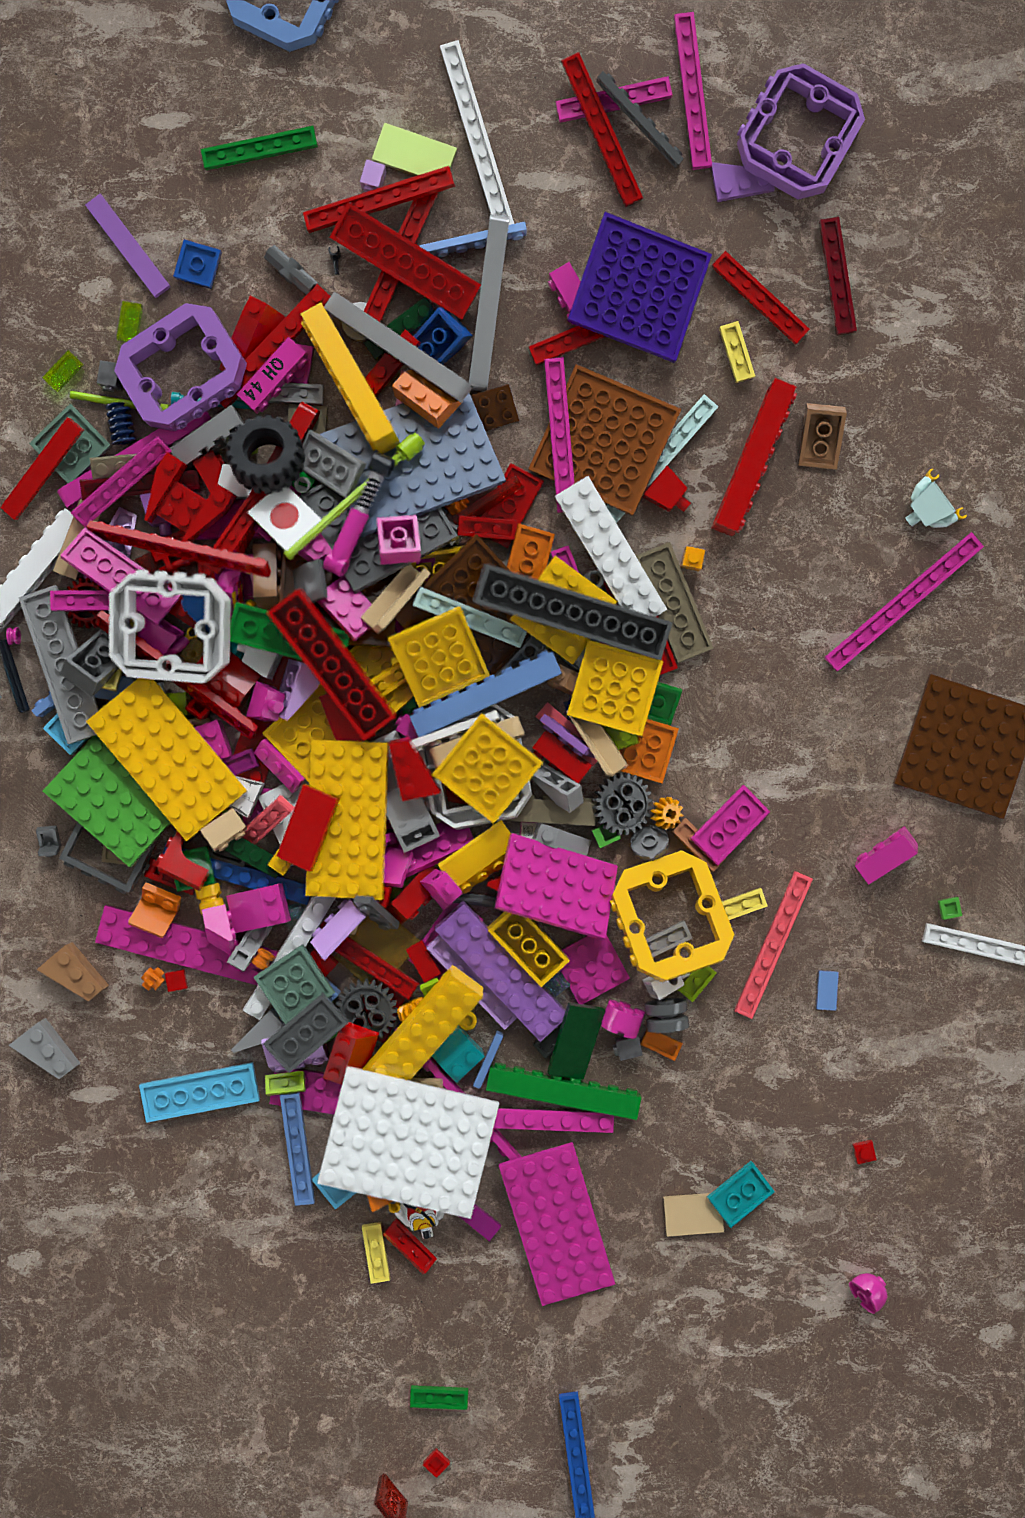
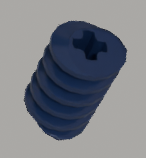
[105,402,136,446]

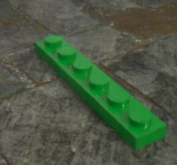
[200,126,318,171]

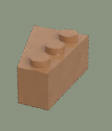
[253,543,283,611]
[37,942,109,1001]

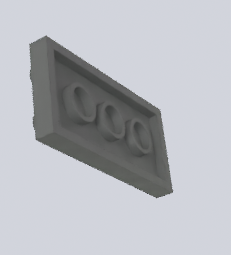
[263,992,349,1073]

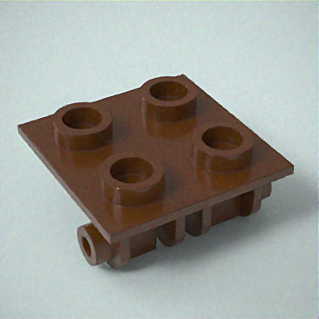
[472,384,519,431]

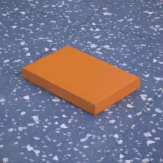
[507,524,555,580]

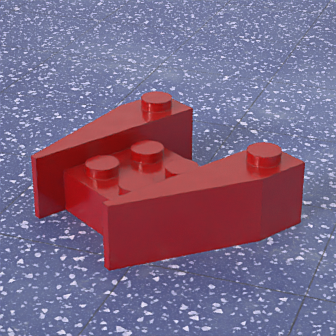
[144,452,237,542]

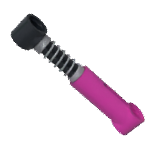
[323,452,395,577]

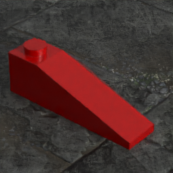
[219,295,285,371]

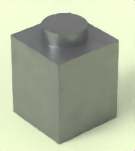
[97,360,122,392]
[613,1035,643,1061]

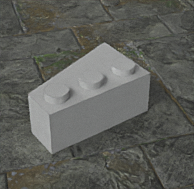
[9,1018,80,1079]

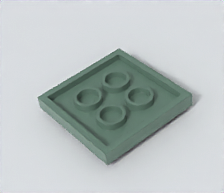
[29,404,112,483]
[254,944,335,1024]

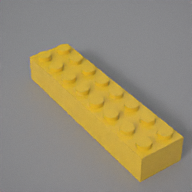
[301,303,400,454]
[362,965,483,1081]

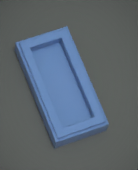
[816,970,839,1010]

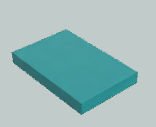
[707,1161,775,1228]

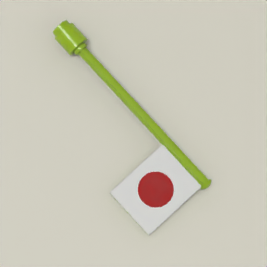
[248,433,425,559]

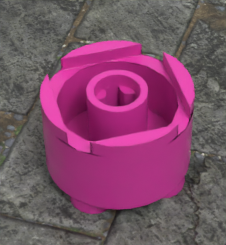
[601,999,645,1039]

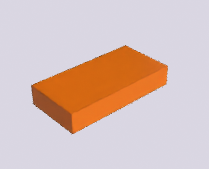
[640,1029,683,1061]

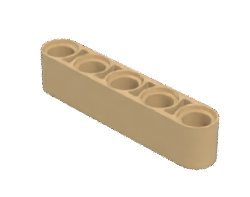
[429,716,525,769]

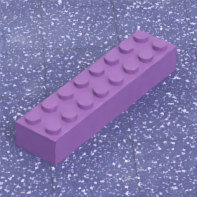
[435,901,566,1042]

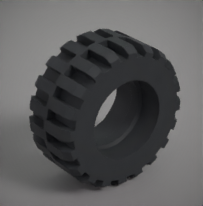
[226,415,305,494]

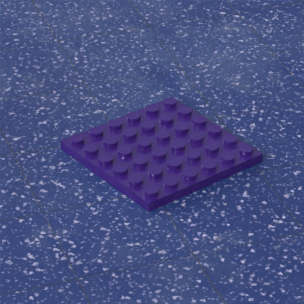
[567,212,712,363]

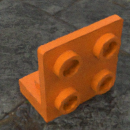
[128,882,181,938]

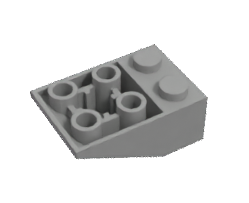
[387,786,440,853]

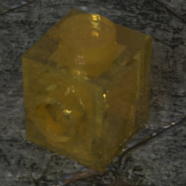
[180,637,204,664]

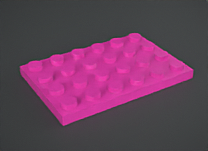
[495,833,618,940]

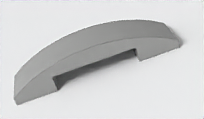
[227,925,274,972]

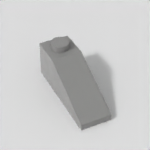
[531,763,583,813]
[532,823,592,856]
[231,1007,285,1053]

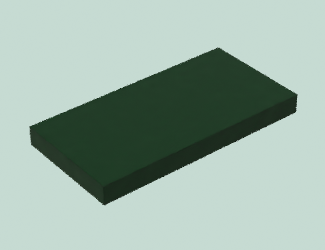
[547,1002,605,1080]

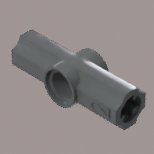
[264,245,319,295]

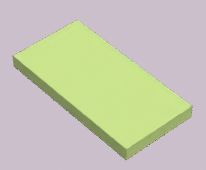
[372,123,457,176]

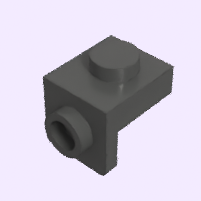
[36,825,61,857]

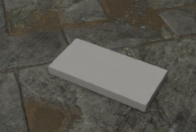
[302,429,366,498]

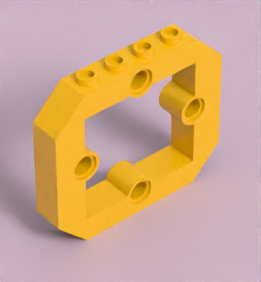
[609,850,734,983]

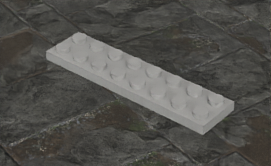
[19,585,99,744]

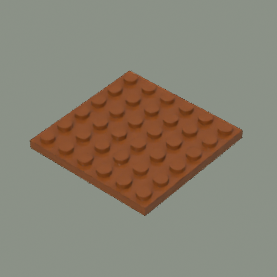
[528,364,682,516]

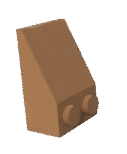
[798,403,847,469]

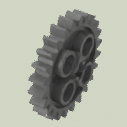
[592,773,653,835]
[336,979,398,1038]

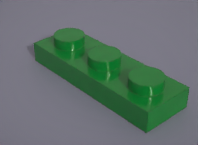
[410,1385,468,1410]

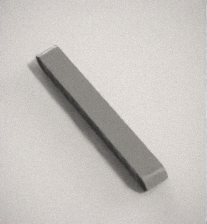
[469,214,510,392]
[324,292,473,403]

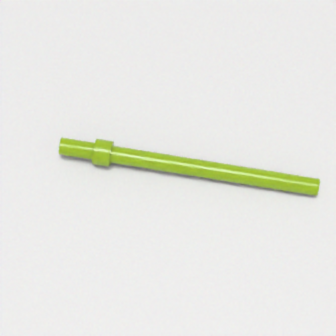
[70,391,170,410]

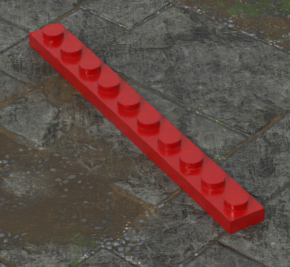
[87,520,272,578]
[95,610,259,740]

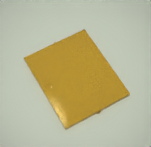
[334,916,420,988]

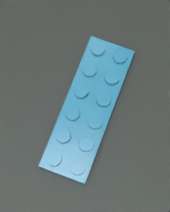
[139,1062,260,1123]

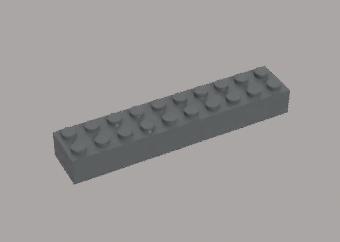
[472,564,673,660]

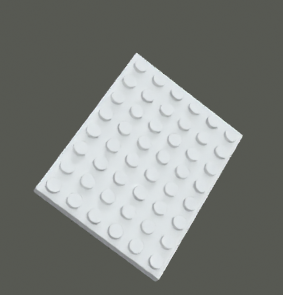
[317,1066,499,1219]

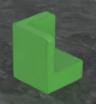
[591,824,621,848]

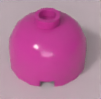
[849,1273,887,1314]

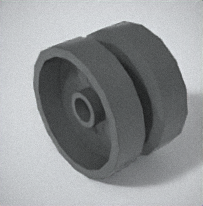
[644,998,689,1033]

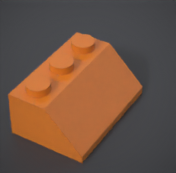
[392,369,463,429]

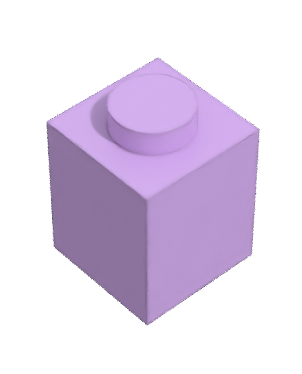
[360,159,386,192]

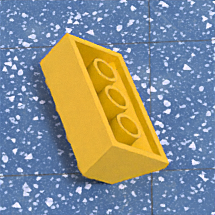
[438,820,511,896]

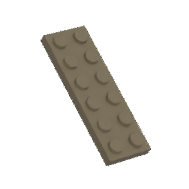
[636,542,713,663]

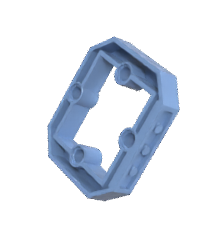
[226,0,339,52]

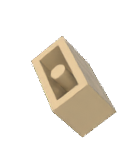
[200,808,247,852]

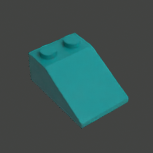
[432,1025,485,1083]

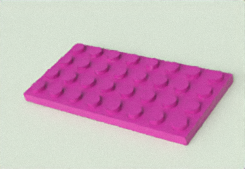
[499,1142,615,1306]

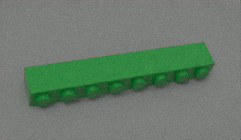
[486,1062,642,1120]

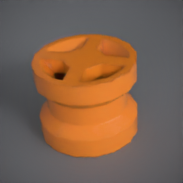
[251,948,276,970]

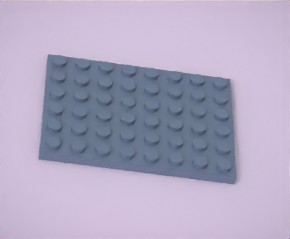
[320,393,506,537]

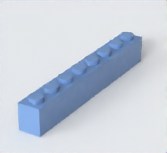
[409,650,562,738]

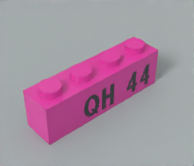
[237,337,308,414]

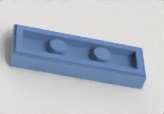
[473,1030,503,1088]

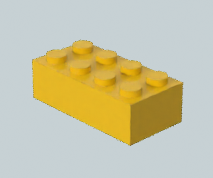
[487,911,570,987]

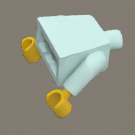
[905,469,967,528]

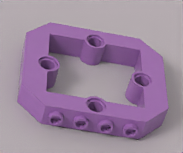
[737,63,865,199]
[114,303,247,431]

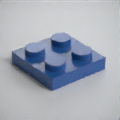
[173,240,222,289]

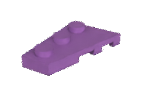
[711,162,775,202]
[540,714,595,758]

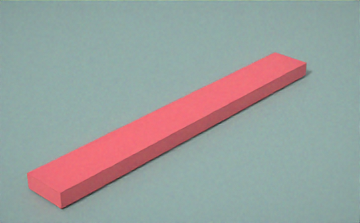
[734,871,813,1019]

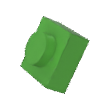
[938,897,962,920]

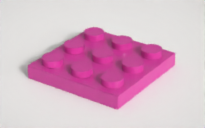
[561,934,630,1004]

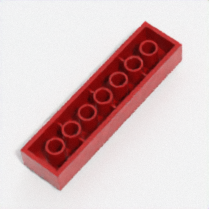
[711,378,797,537]
[267,588,397,740]

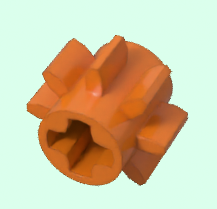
[445,498,470,516]
[141,967,165,991]

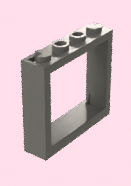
[59,822,161,894]

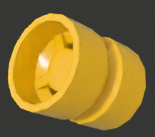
[195,882,225,915]

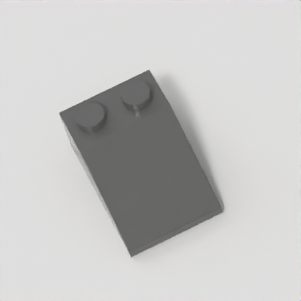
[60,629,119,697]

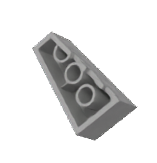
[170,405,245,470]

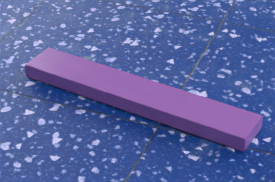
[85,194,171,298]

